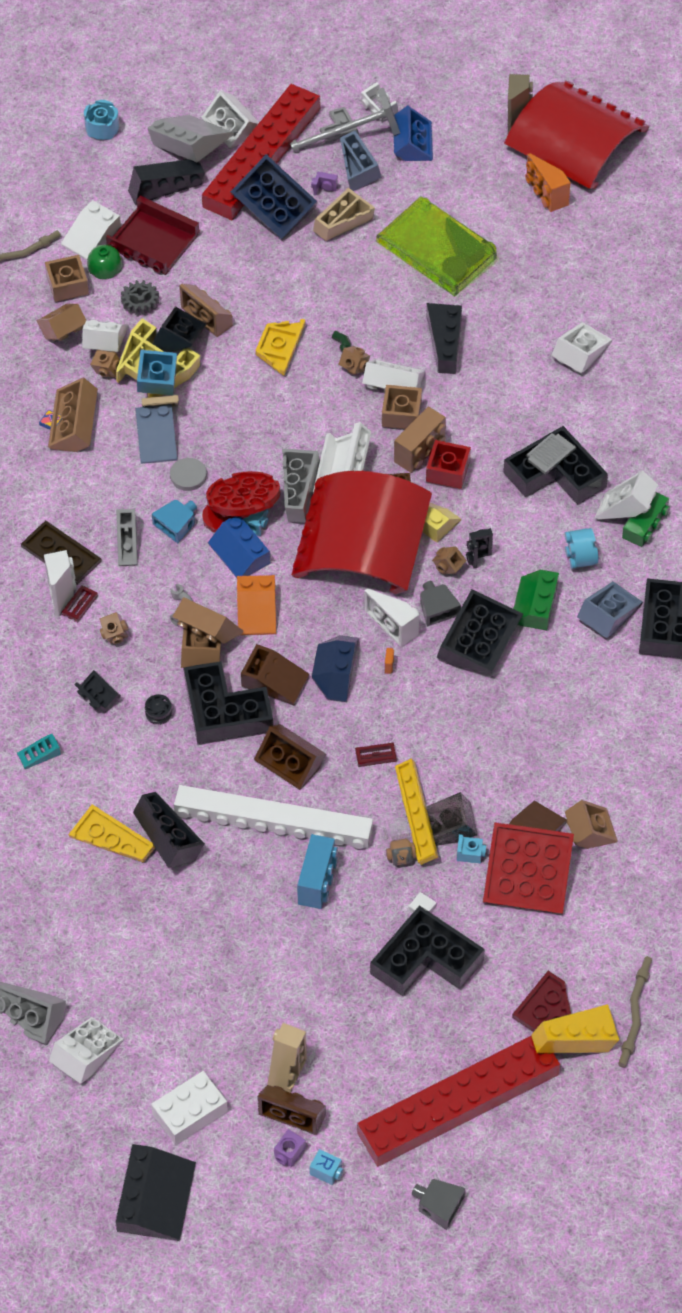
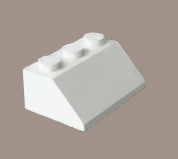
[201,91,259,149]
[362,359,425,391]
[44,550,77,617]

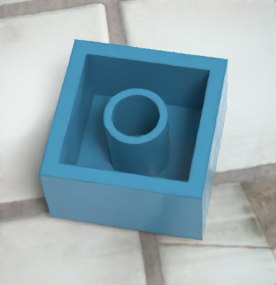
[137,350,177,395]

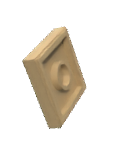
[141,395,179,407]

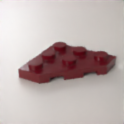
[512,970,571,1032]

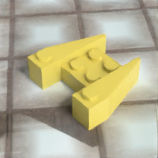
[116,318,200,398]

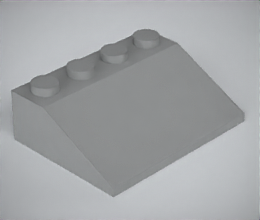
[147,115,234,162]

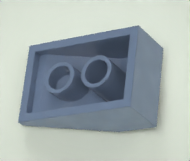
[135,404,177,464]
[577,581,643,638]

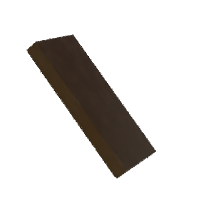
[21,520,102,585]

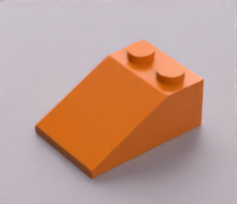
[237,575,276,635]

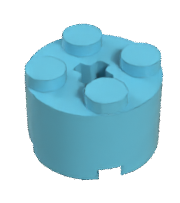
[84,100,119,140]
[564,528,598,569]

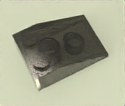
[426,792,478,846]

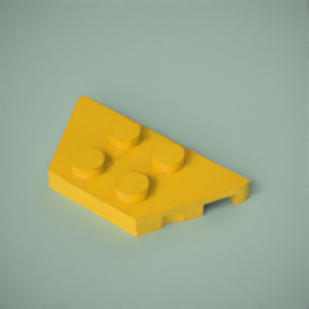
[255,319,306,376]

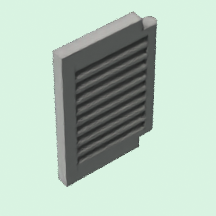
[526,433,576,475]

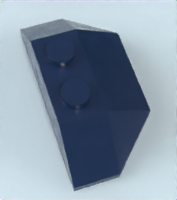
[312,635,359,703]

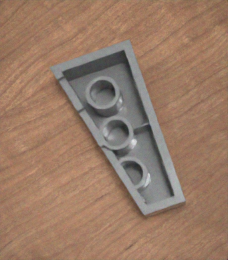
[282,449,320,523]

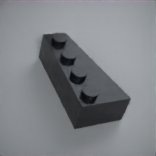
[128,159,205,205]
[426,303,462,374]
[133,792,205,868]

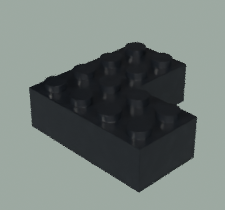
[503,426,608,504]
[639,578,682,658]
[183,661,274,744]
[370,905,485,996]

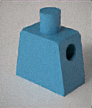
[152,500,197,544]

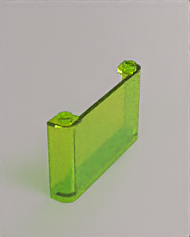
[376,196,497,297]

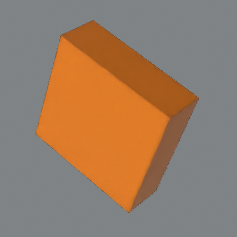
[385,648,394,674]

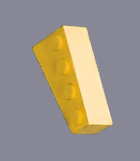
[531,1004,619,1053]

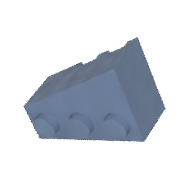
[340,130,381,191]

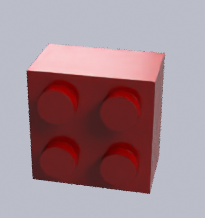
[426,440,471,489]

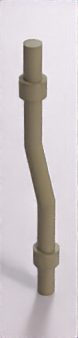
[0,230,61,262]
[618,956,652,1068]

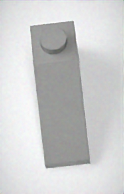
[116,509,137,566]

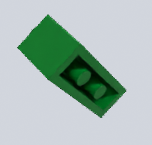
[622,492,670,547]

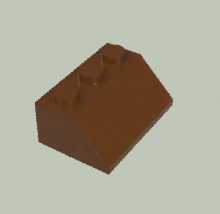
[254,724,326,790]
[257,1085,326,1135]

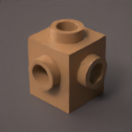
[339,346,370,375]
[90,350,120,377]
[432,546,467,574]
[99,612,129,644]

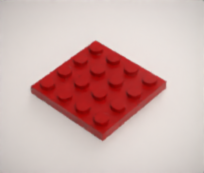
[483,822,574,914]

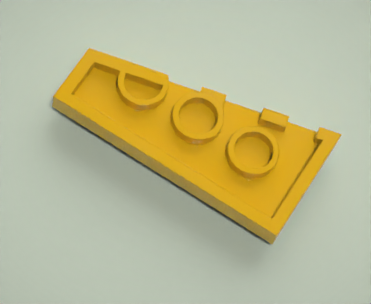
[68,804,155,863]

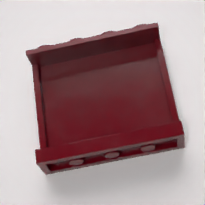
[106,196,200,275]

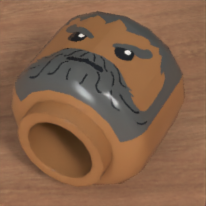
[386,839,416,866]

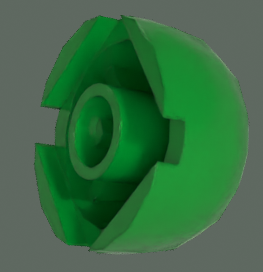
[87,245,123,280]

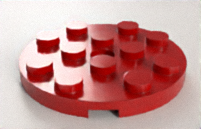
[206,471,281,518]

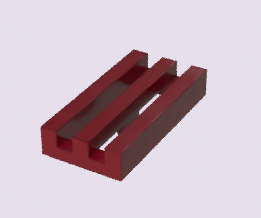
[61,585,98,623]
[355,742,397,767]

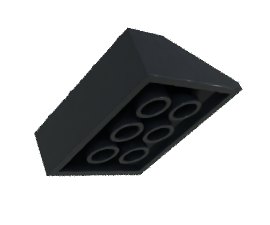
[437,589,523,673]
[115,1144,196,1241]

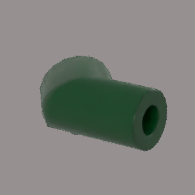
[332,330,352,351]

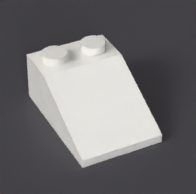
[61,200,121,260]
[82,320,128,352]
[551,322,612,373]
[595,470,658,519]
[365,588,419,647]

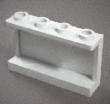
[313,422,371,493]

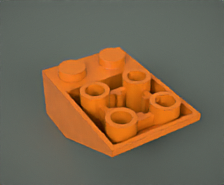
[525,153,571,212]

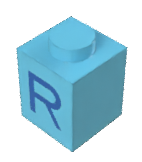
[309,1149,344,1185]

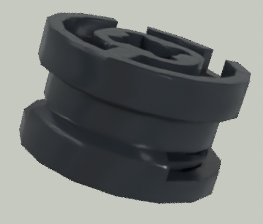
[145,694,172,725]

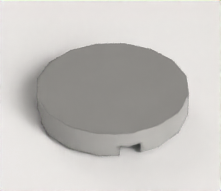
[170,458,207,491]

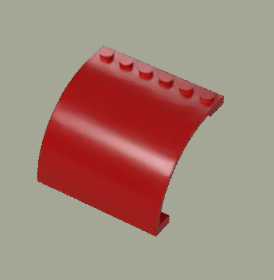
[504,80,650,189]
[291,471,432,594]

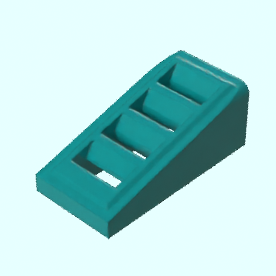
[17,733,61,769]

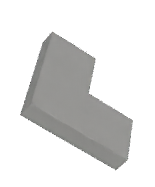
[320,107,358,143]

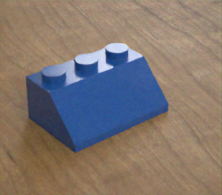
[394,105,433,161]
[208,516,270,578]

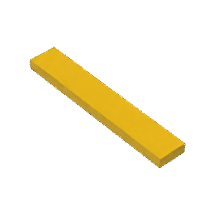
[395,758,438,865]

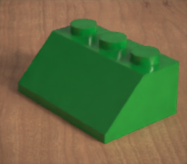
[513,569,559,631]

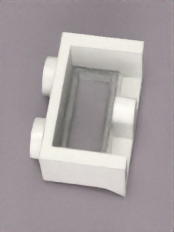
[361,82,398,122]

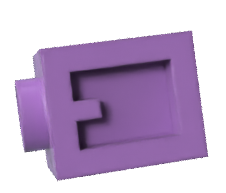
[311,171,338,195]

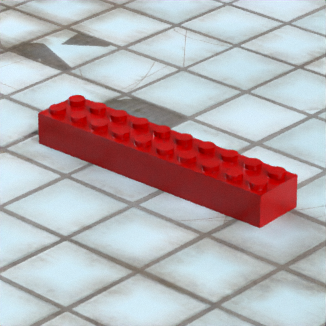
[202,83,320,221]
[357,1036,560,1167]

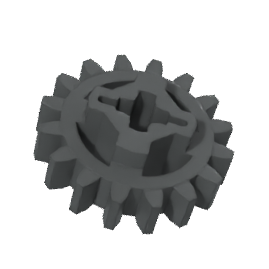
[121,280,159,315]

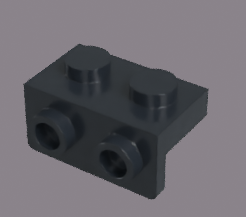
[466,528,493,569]
[74,670,121,713]

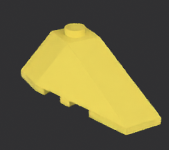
[422,503,461,543]

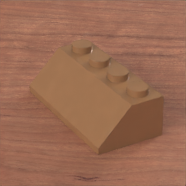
[48,377,98,452]

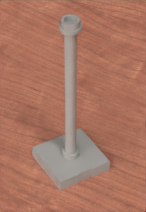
[291,87,400,152]

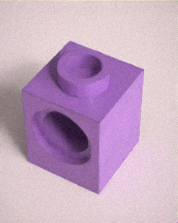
[274,1129,306,1167]

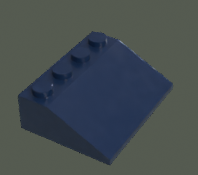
[230,154,317,240]

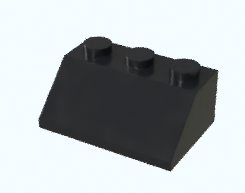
[152,306,206,352]

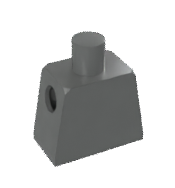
[420,581,461,627]
[411,1179,465,1230]

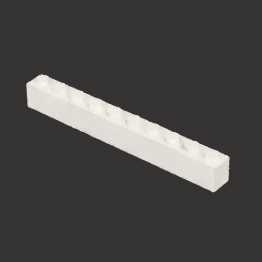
[174,785,373,849]

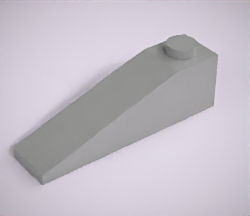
[0,982,66,1044]

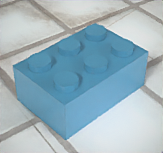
[297,834,338,909]

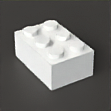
[151,1071,228,1145]

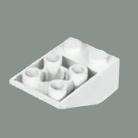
[49,1017,123,1084]

